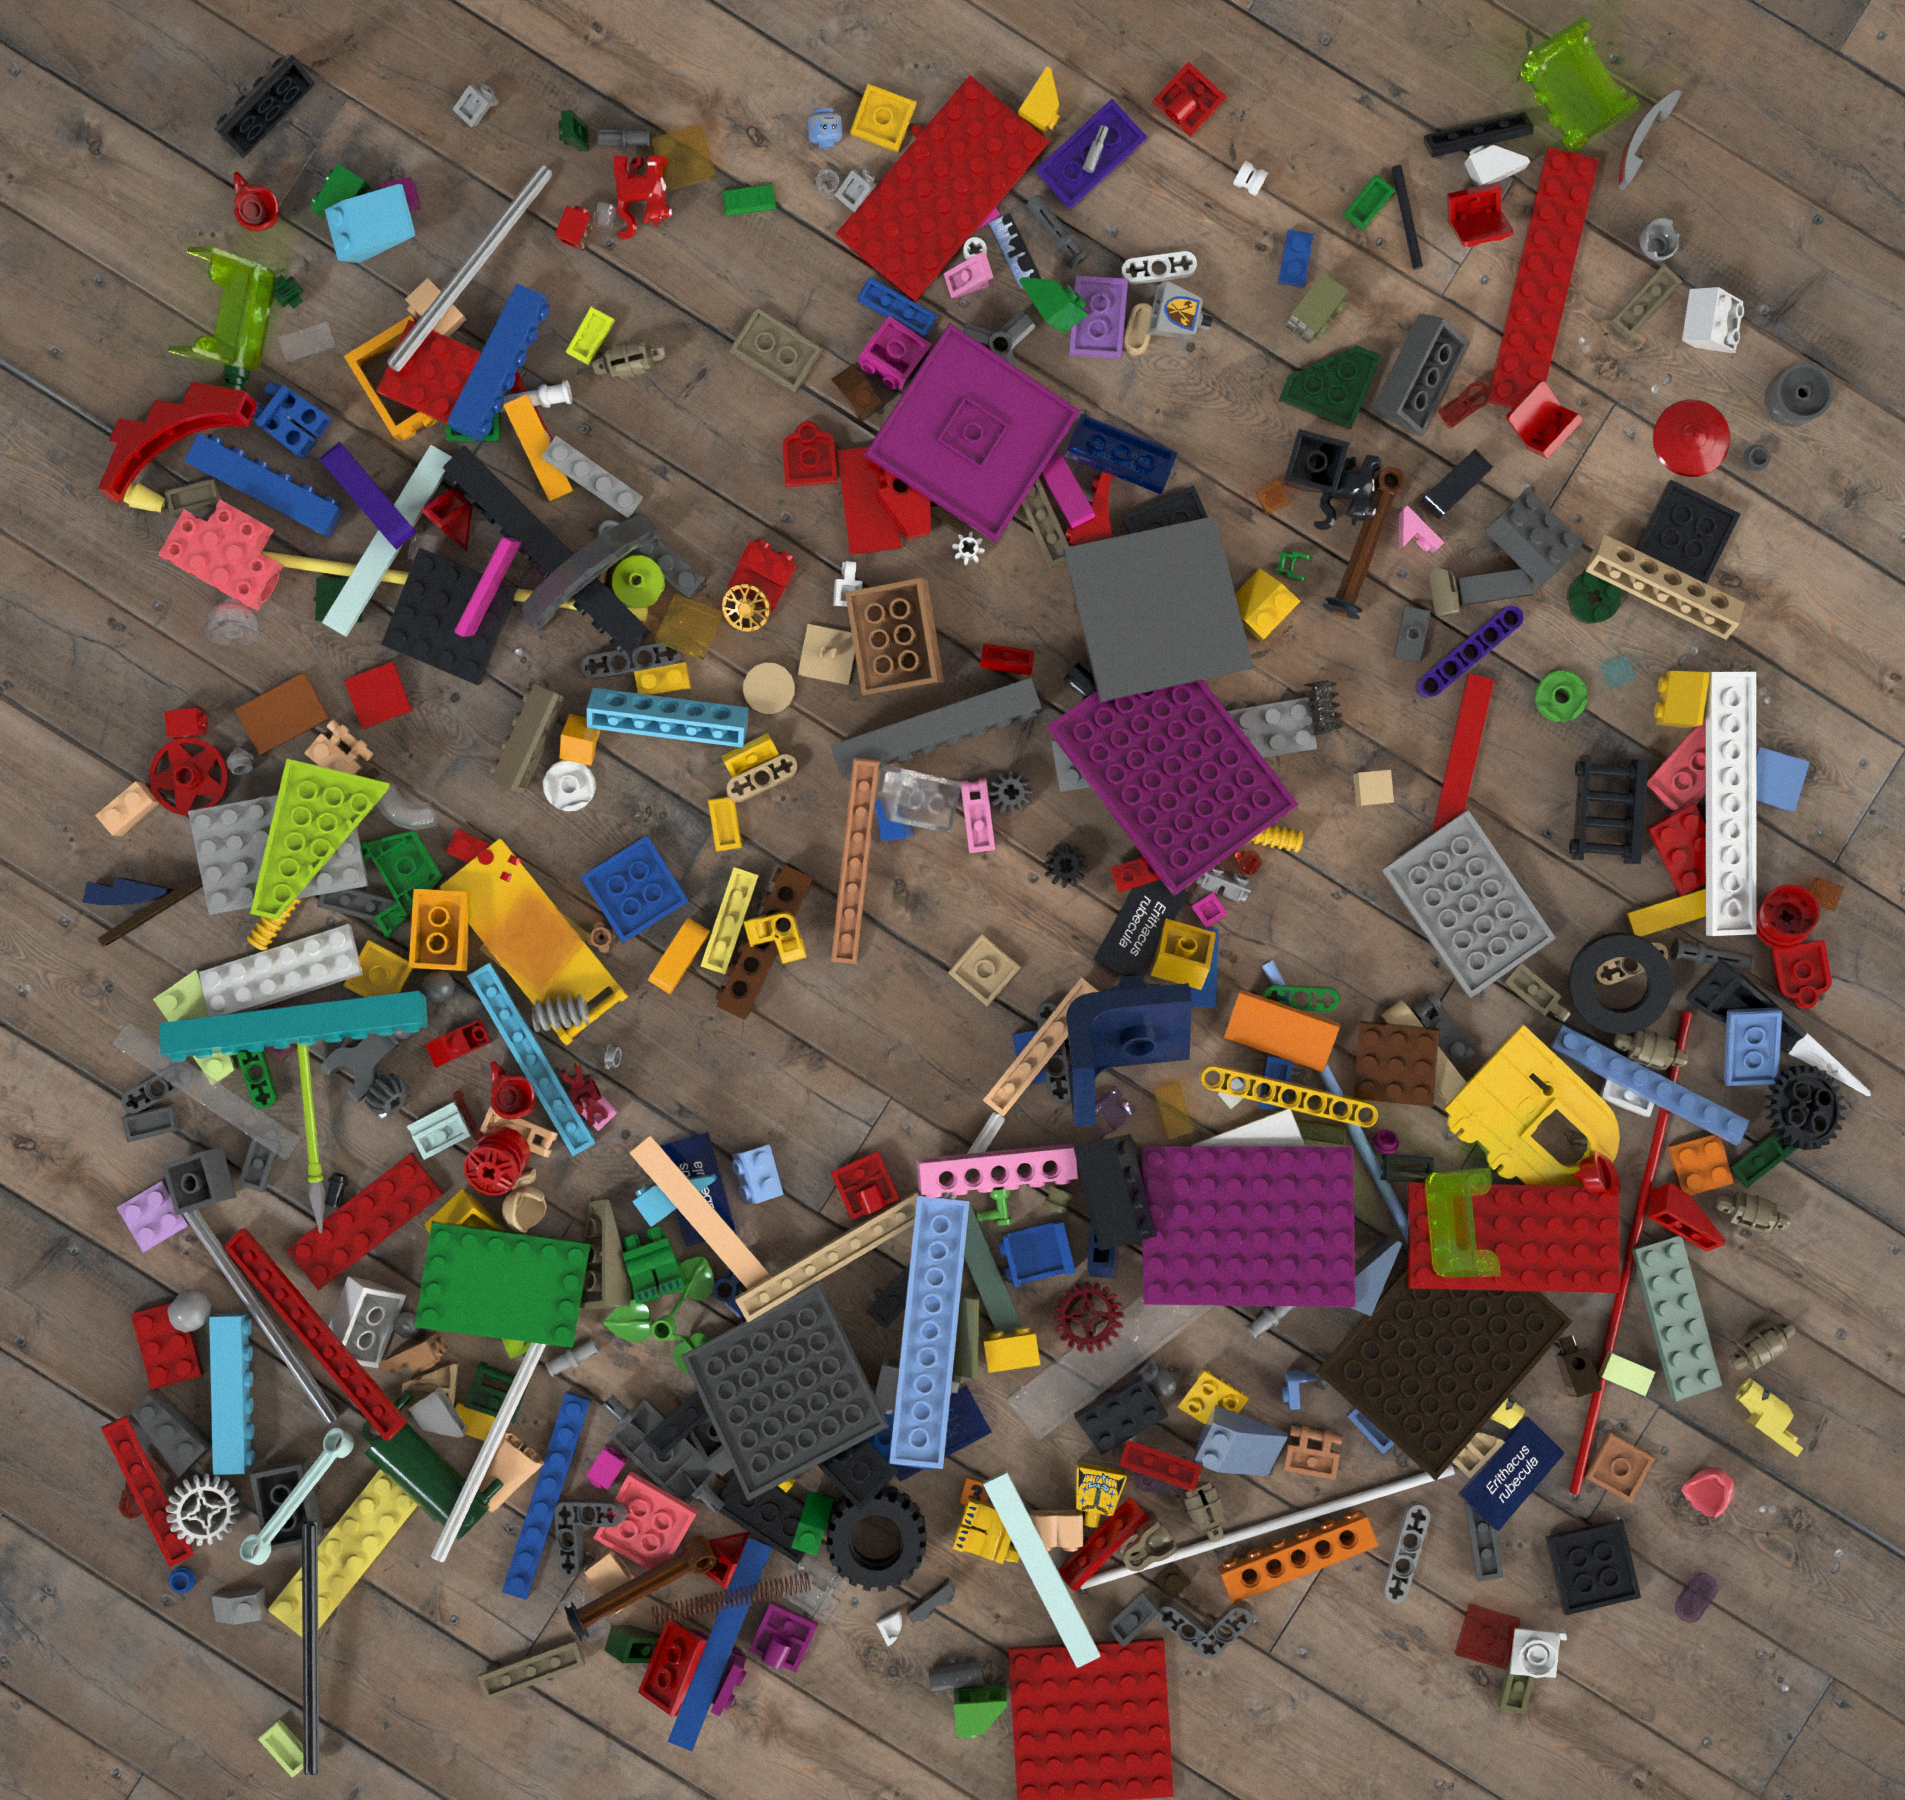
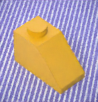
[1018,66,1060,135]

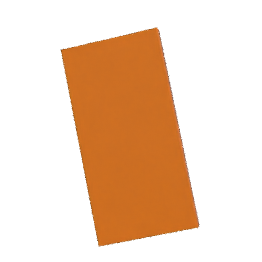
[1224,989,1341,1072]

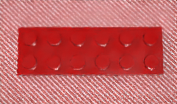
[286,1153,444,1291]

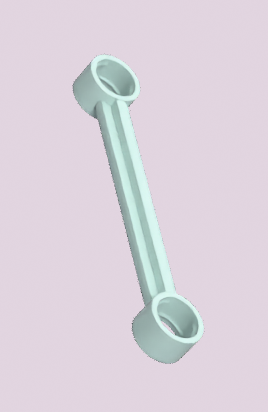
[240,1428,354,1565]

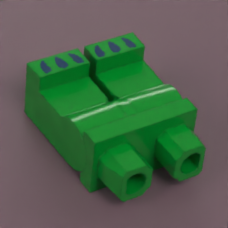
[622,1226,688,1305]

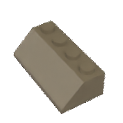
[490,684,566,793]

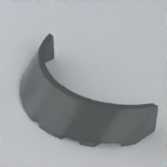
[521,513,663,633]

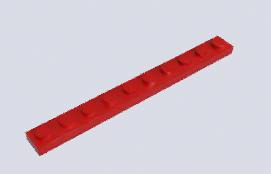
[224,1228,408,1441]

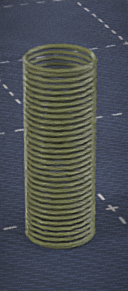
[1295,1119,1346,1145]

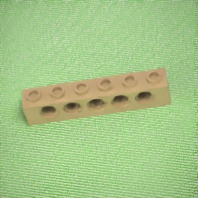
[1586,534,1745,640]

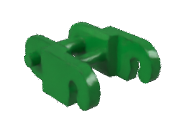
[1274,550,1311,582]

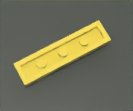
[701,867,759,974]

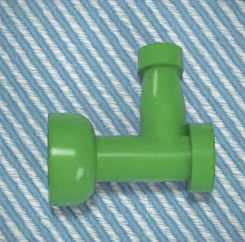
[977,1186,1013,1226]

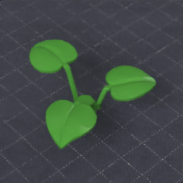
[604,1256,715,1375]

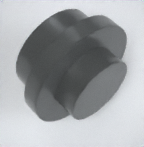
[1743,445,1770,471]

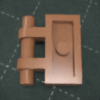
[1283,1425,1342,1480]

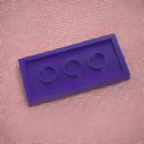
[1035,99,1147,210]

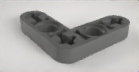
[554,1499,627,1578]
[1156,1599,1254,1659]

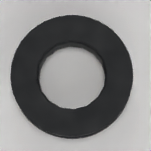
[1568,932,1673,1034]

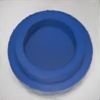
[168,1567,196,1594]

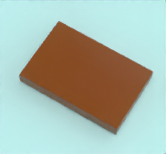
[235,672,330,756]

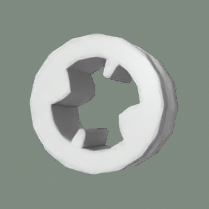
[963,237,987,260]

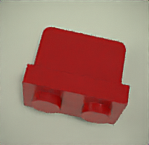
[1447,182,1513,247]
[1506,380,1583,459]

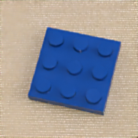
[581,835,690,943]

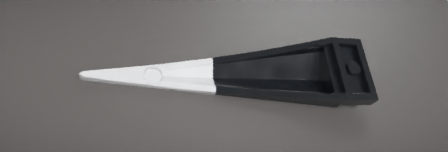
[1686,959,1871,1096]

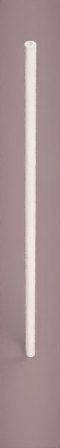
[1081,1464,1455,1590]

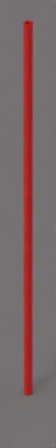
[1569,1011,1693,1495]

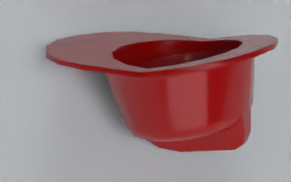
[1574,1151,1621,1196]

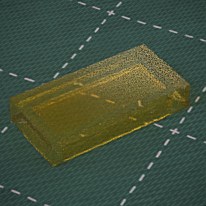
[1153,1081,1194,1139]

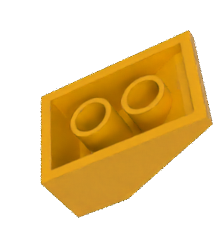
[409,889,469,971]

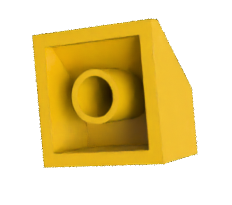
[1235,568,1300,642]
[1654,671,1710,729]
[1151,918,1216,990]
[424,1189,505,1234]

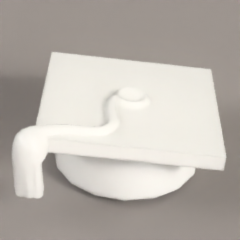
[1510,1628,1567,1678]

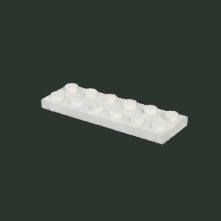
[199,924,363,1017]

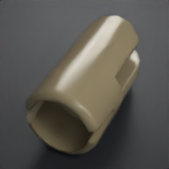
[1429,568,1461,617]

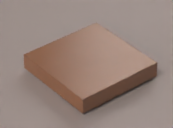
[1584,1431,1656,1503]

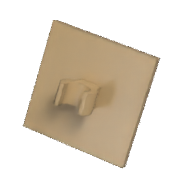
[798,624,855,685]

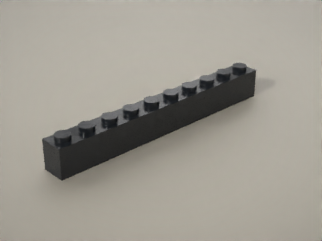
[442,445,652,654]

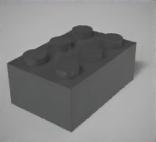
[1485,488,1584,587]
[250,1457,324,1551]

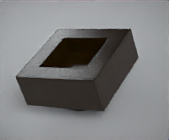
[1154,1561,1191,1600]

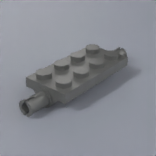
[601,1394,725,1516]

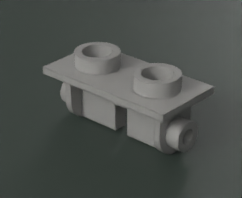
[1196,865,1252,902]

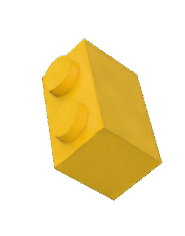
[983,1326,1040,1373]

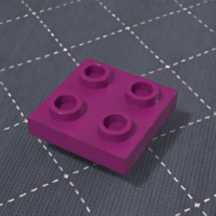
[749,1601,818,1673]

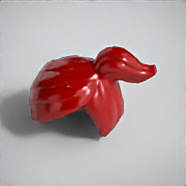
[233,172,279,232]
[490,1061,535,1120]

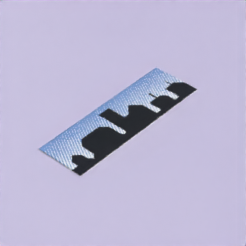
[989,213,1041,289]

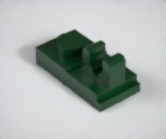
[558,110,589,152]

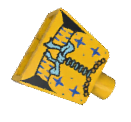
[1075,1461,1127,1528]

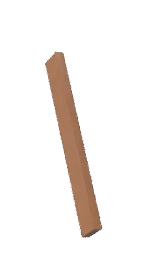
[830,757,880,964]

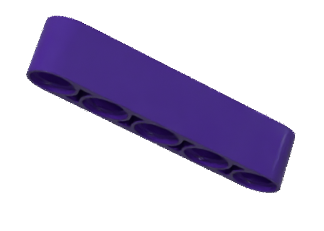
[319,442,417,550]
[1415,606,1524,698]

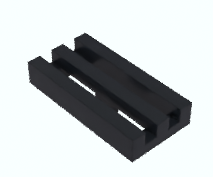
[1380,1154,1434,1183]

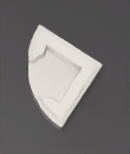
[876,1609,902,1646]

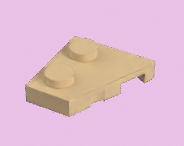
[401,1363,459,1411]
[1453,1431,1505,1478]

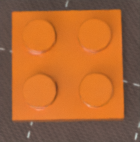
[1667,1133,1734,1195]

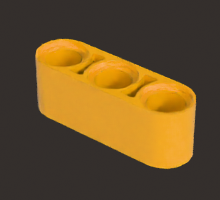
[648,917,711,995]

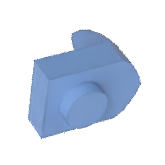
[1281,1370,1318,1410]

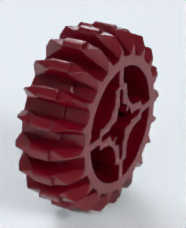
[1053,1281,1125,1353]

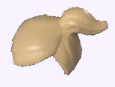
[502,1168,547,1234]

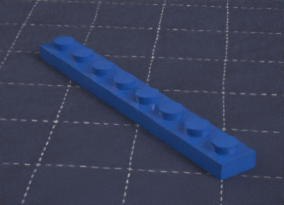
[502,1391,591,1600]

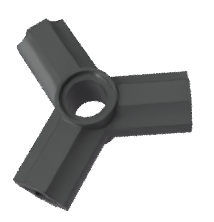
[963,310,1036,367]

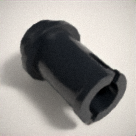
[325,1173,349,1208]

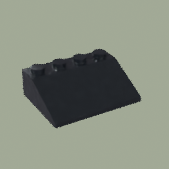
[214,54,316,158]

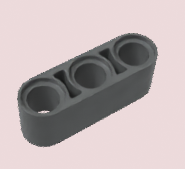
[1457,569,1535,606]

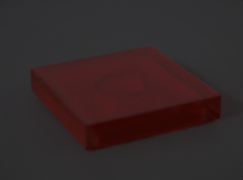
[1455,1603,1520,1670]

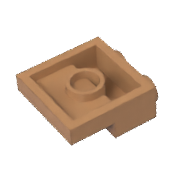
[378,1332,448,1374]

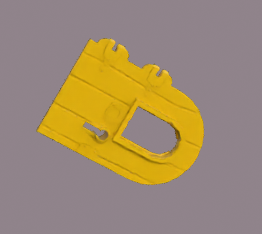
[1443,1024,1620,1186]

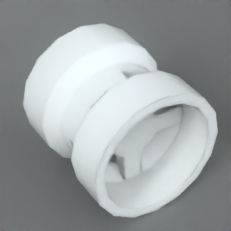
[1233,160,1268,196]

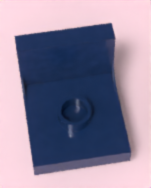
[1066,975,1192,1127]

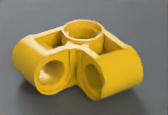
[743,911,807,964]

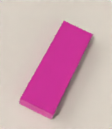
[1041,453,1096,528]

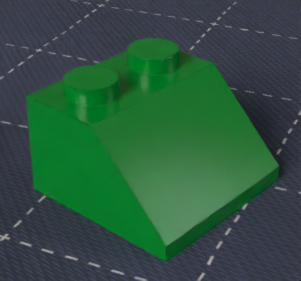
[1019,277,1088,334]

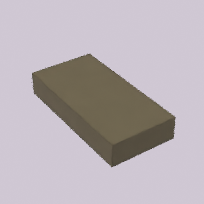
[164,478,223,518]

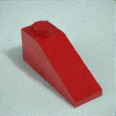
[1648,1183,1726,1252]

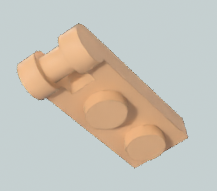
[480,1106,559,1158]

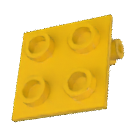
[1177,1369,1249,1424]

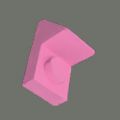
[944,253,994,298]
[1399,506,1445,553]

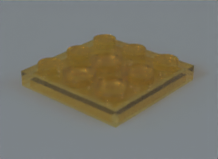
[479,887,590,997]

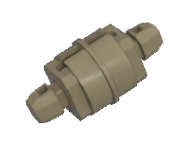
[592,339,666,379]
[1614,1030,1688,1071]
[1716,1192,1791,1234]
[1728,1321,1796,1370]
[1183,1475,1225,1542]

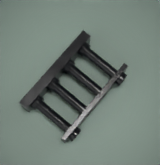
[1569,755,1649,864]

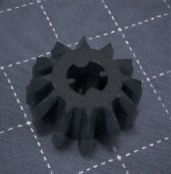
[1043,843,1088,888]

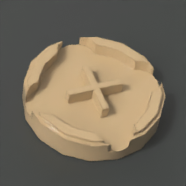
[743,662,795,715]

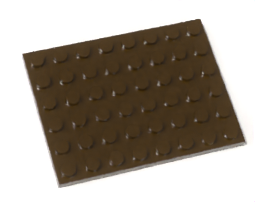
[1315,1266,1573,1481]

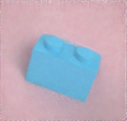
[325,184,416,263]

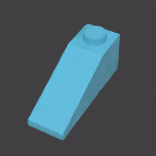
[632,1174,717,1227]

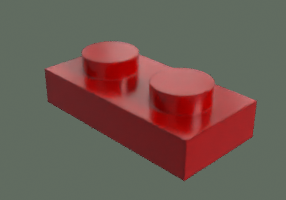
[980,643,1035,675]

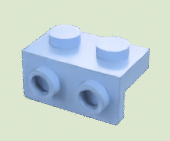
[732,1144,784,1205]

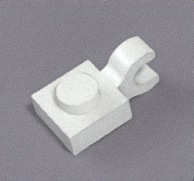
[833,561,862,607]

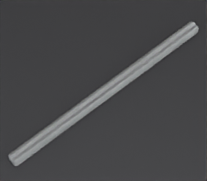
[387,165,552,372]
[183,1210,339,1424]

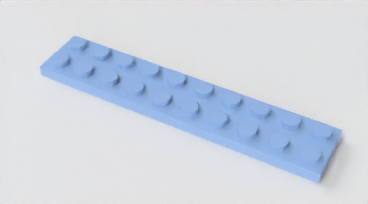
[889,1196,969,1469]

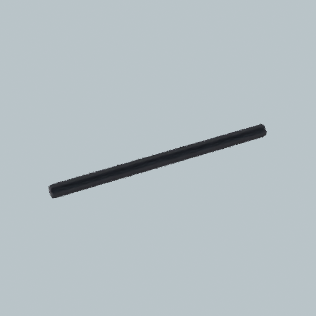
[302,1521,319,1775]

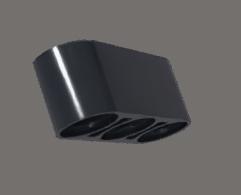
[1420,448,1493,519]

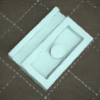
[407,1102,472,1160]

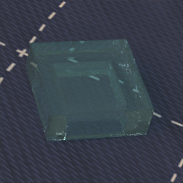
[1600,655,1636,690]

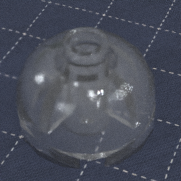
[205,599,259,646]

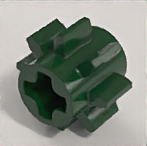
[271,275,304,309]

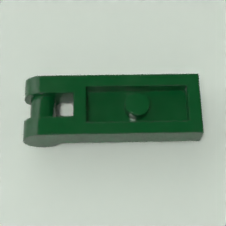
[1729,1129,1797,1188]

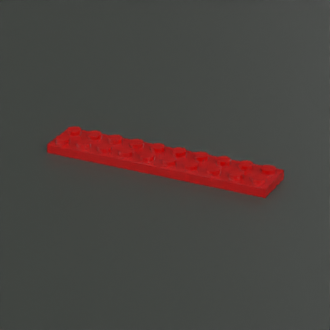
[1486,147,1599,408]

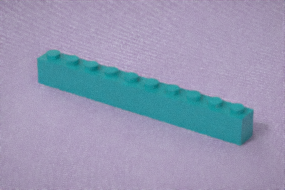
[159,991,428,1062]

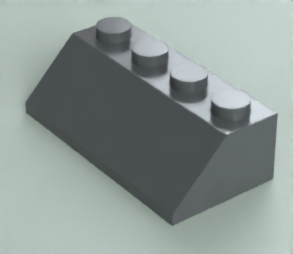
[1373,313,1469,436]

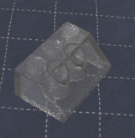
[877,764,962,834]

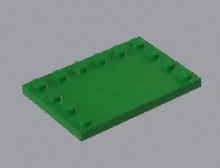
[414,1221,590,1348]

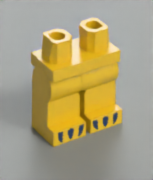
[953,1497,1020,1564]

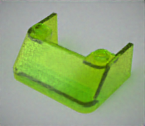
[168,246,276,371]

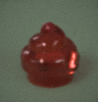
[1235,850,1263,877]

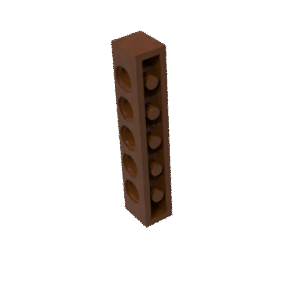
[715,865,814,1020]

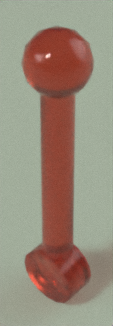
[453,1090,483,1141]

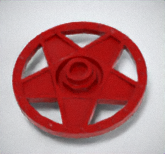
[149,737,229,816]

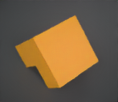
[559,714,601,766]

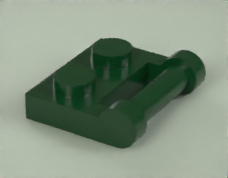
[464,1361,530,1424]

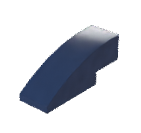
[83,877,174,906]

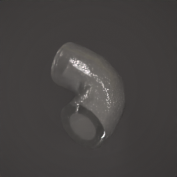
[376,785,438,830]

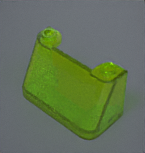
[1425,1167,1501,1278]

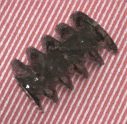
[1303,680,1344,736]

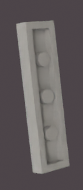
[541,436,643,519]

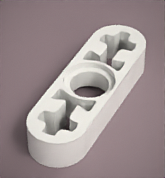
[1121,251,1197,285]

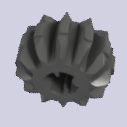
[989,770,1034,815]
[364,1073,410,1118]

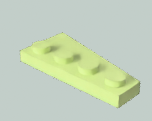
[153,969,237,1085]

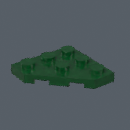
[1278,346,1381,430]

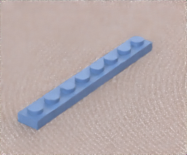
[1549,1025,1749,1145]

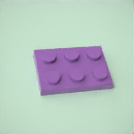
[1069,276,1128,359]

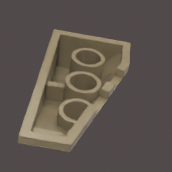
[580,1199,631,1309]

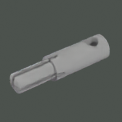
[1083,125,1109,173]

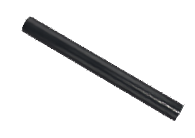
[1391,165,1423,270]

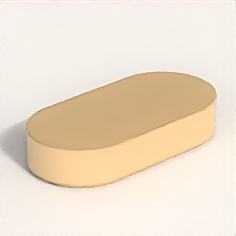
[1123,303,1153,356]

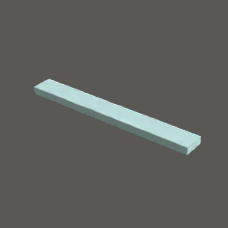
[322,445,452,637]
[983,1470,1101,1668]

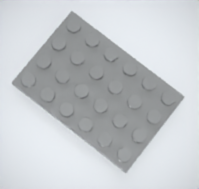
[188,795,368,915]
[1381,810,1556,998]

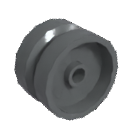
[1765,363,1834,427]

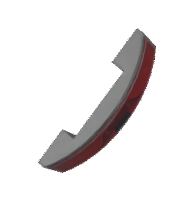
[1618,90,1682,190]

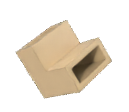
[1353,770,1394,807]

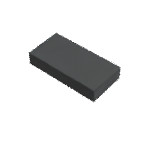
[121,1104,181,1143]

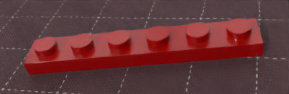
[101,1415,194,1568]

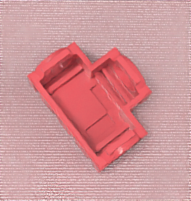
[158,499,284,611]

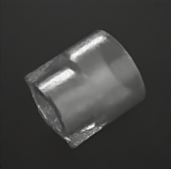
[592,202,617,230]

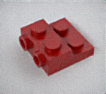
[727,538,797,612]

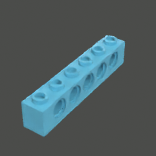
[587,688,749,748]

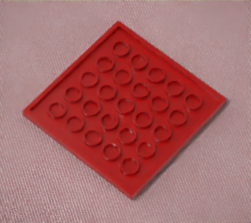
[1008,1638,1174,1800]

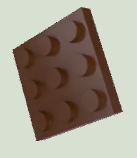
[1354,1021,1440,1107]

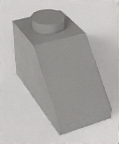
[408,1386,469,1438]
[211,1586,268,1625]

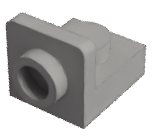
[452,84,499,128]
[834,168,878,212]

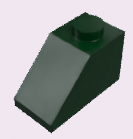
[604,1625,661,1663]

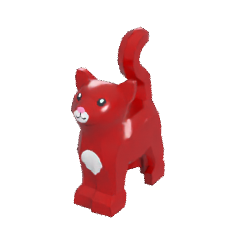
[613,155,672,240]

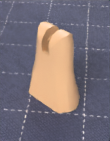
[478,1432,544,1513]

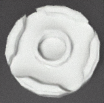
[543,760,596,811]

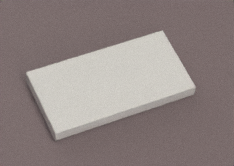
[1192,1109,1306,1147]

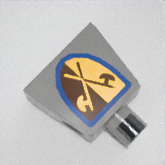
[1147,281,1212,338]

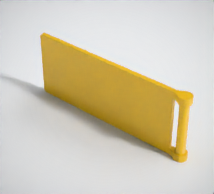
[440,839,628,1045]

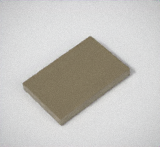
[729,307,823,394]

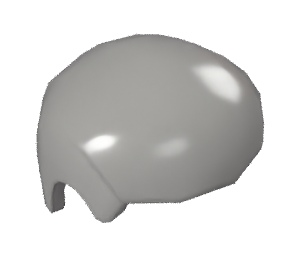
[1639,217,1680,262]
[168,1289,211,1332]

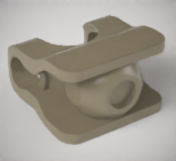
[1120,1511,1177,1572]

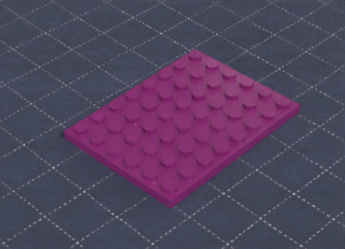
[1046,680,1299,896]
[1142,1146,1356,1307]

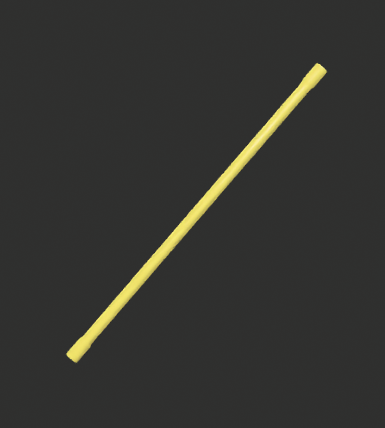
[261,551,648,621]

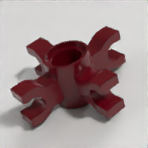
[561,1062,608,1126]

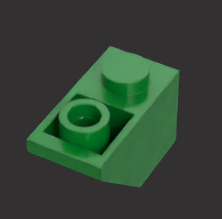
[311,164,370,218]

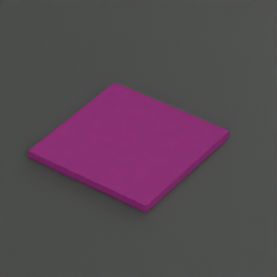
[864,323,1081,543]

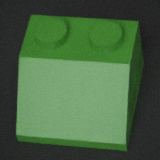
[954,1685,1007,1739]

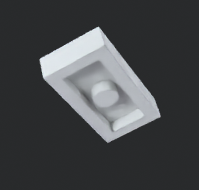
[1599,1079,1654,1117]

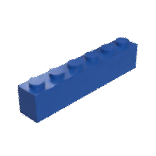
[447,283,550,442]
[184,433,344,538]

